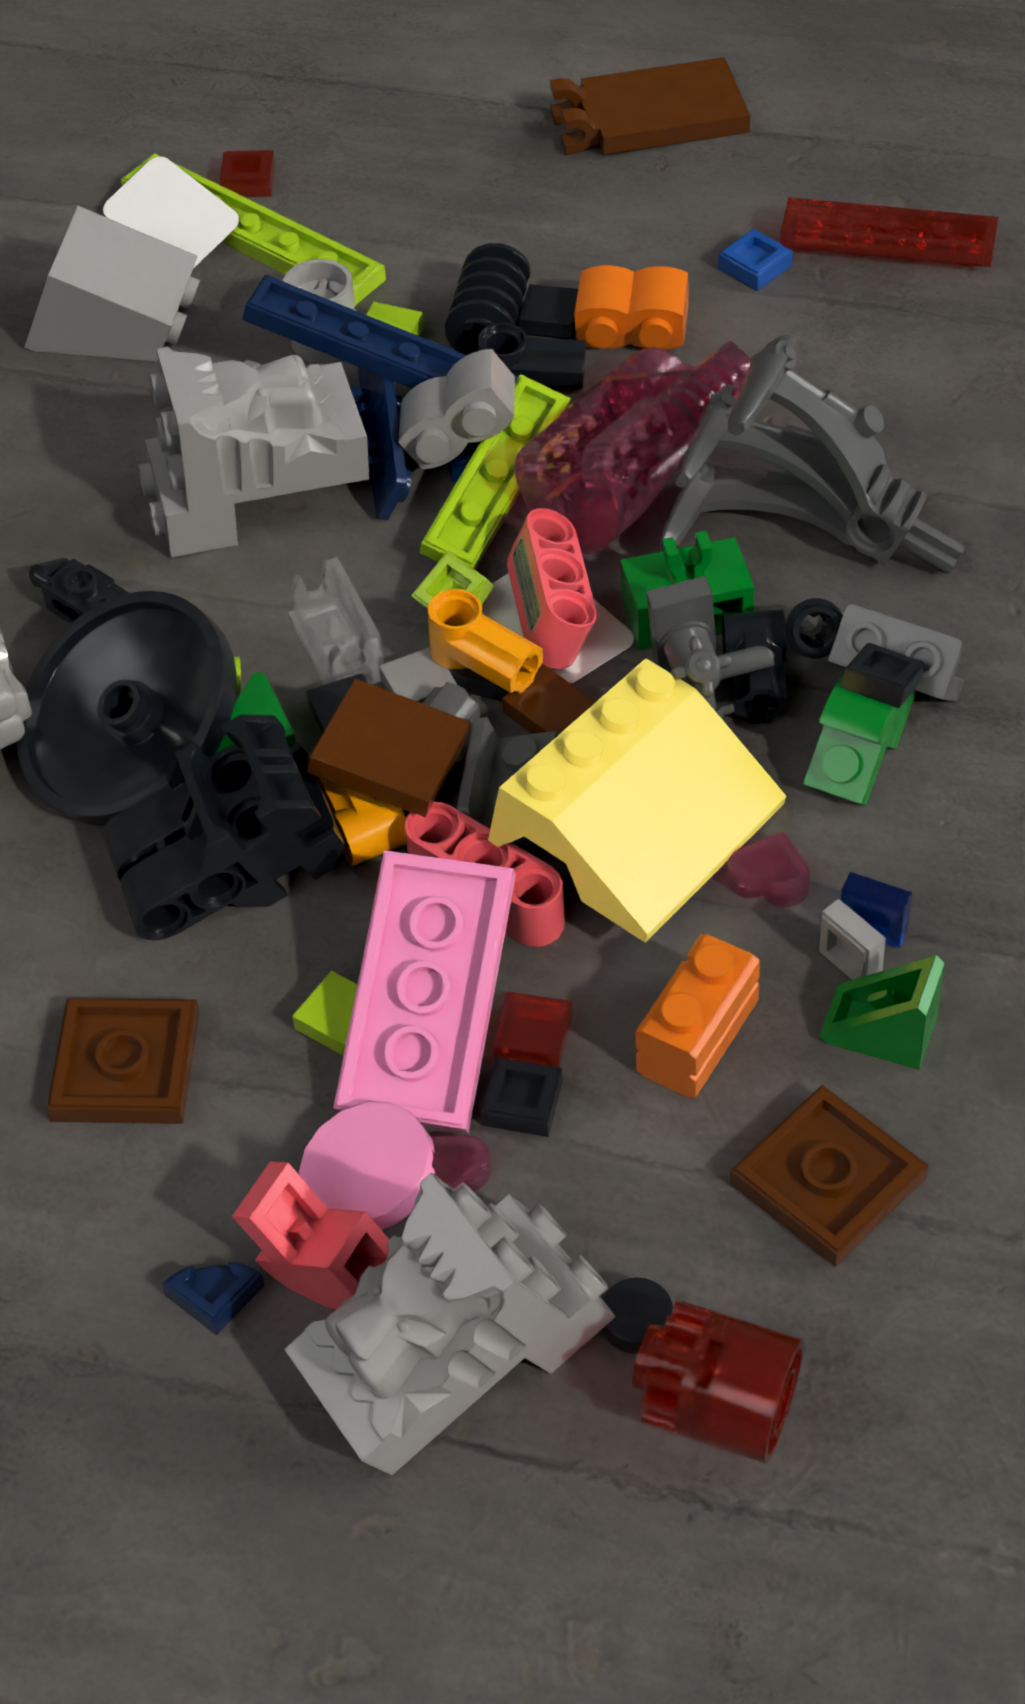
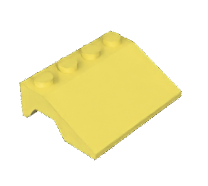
[488,658,786,943]

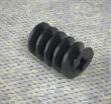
[445,243,531,355]

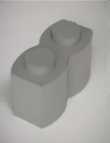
[398,349,515,469]

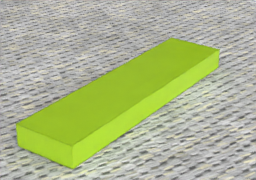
[419,374,571,570]

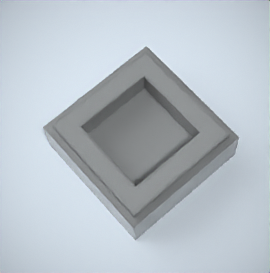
[379,647,457,703]
[819,899,886,980]

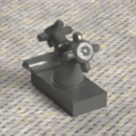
[646,576,775,719]

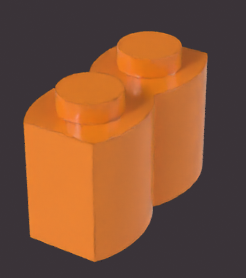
[574,265,689,350]

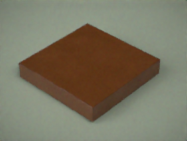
[307,678,471,817]
[46,998,199,1124]
[730,1085,928,1267]

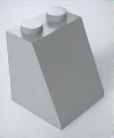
[24,206,200,362]

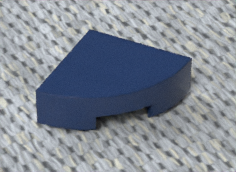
[162,1262,265,1335]

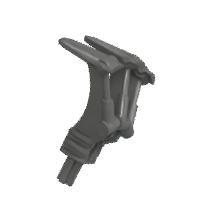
[660,335,965,574]

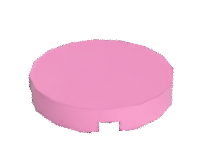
[299,1102,435,1230]

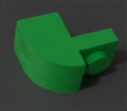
[803,673,917,805]

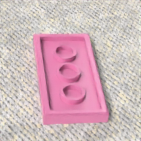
[333,850,516,1133]

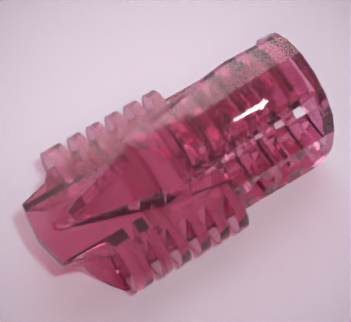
[515,341,751,554]

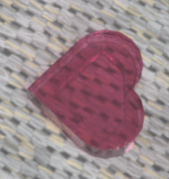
[727,831,810,907]
[431,1135,492,1191]

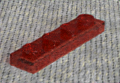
[780,197,999,268]

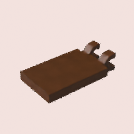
[550,57,750,155]

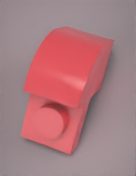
[232,1161,390,1310]

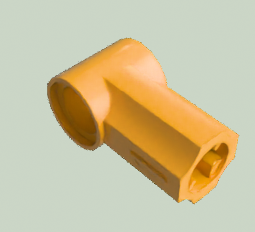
[428,589,543,694]
[309,754,407,866]

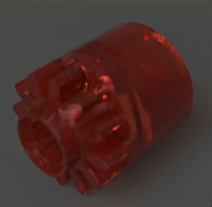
[632,1301,805,1464]

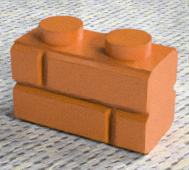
[635,934,760,1098]

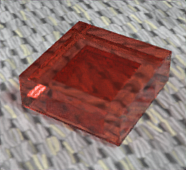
[219,150,275,197]
[493,991,573,1068]

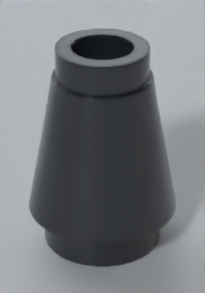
[785,598,843,659]

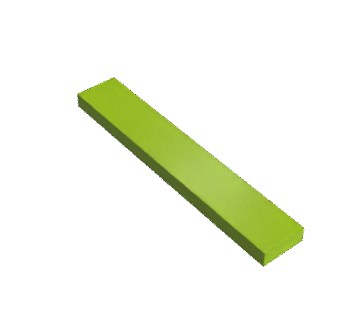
[121,154,386,306]

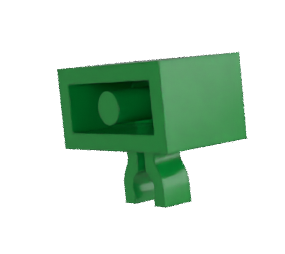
[620,531,755,650]

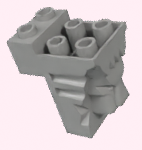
[138,347,369,557]
[284,1173,616,1475]

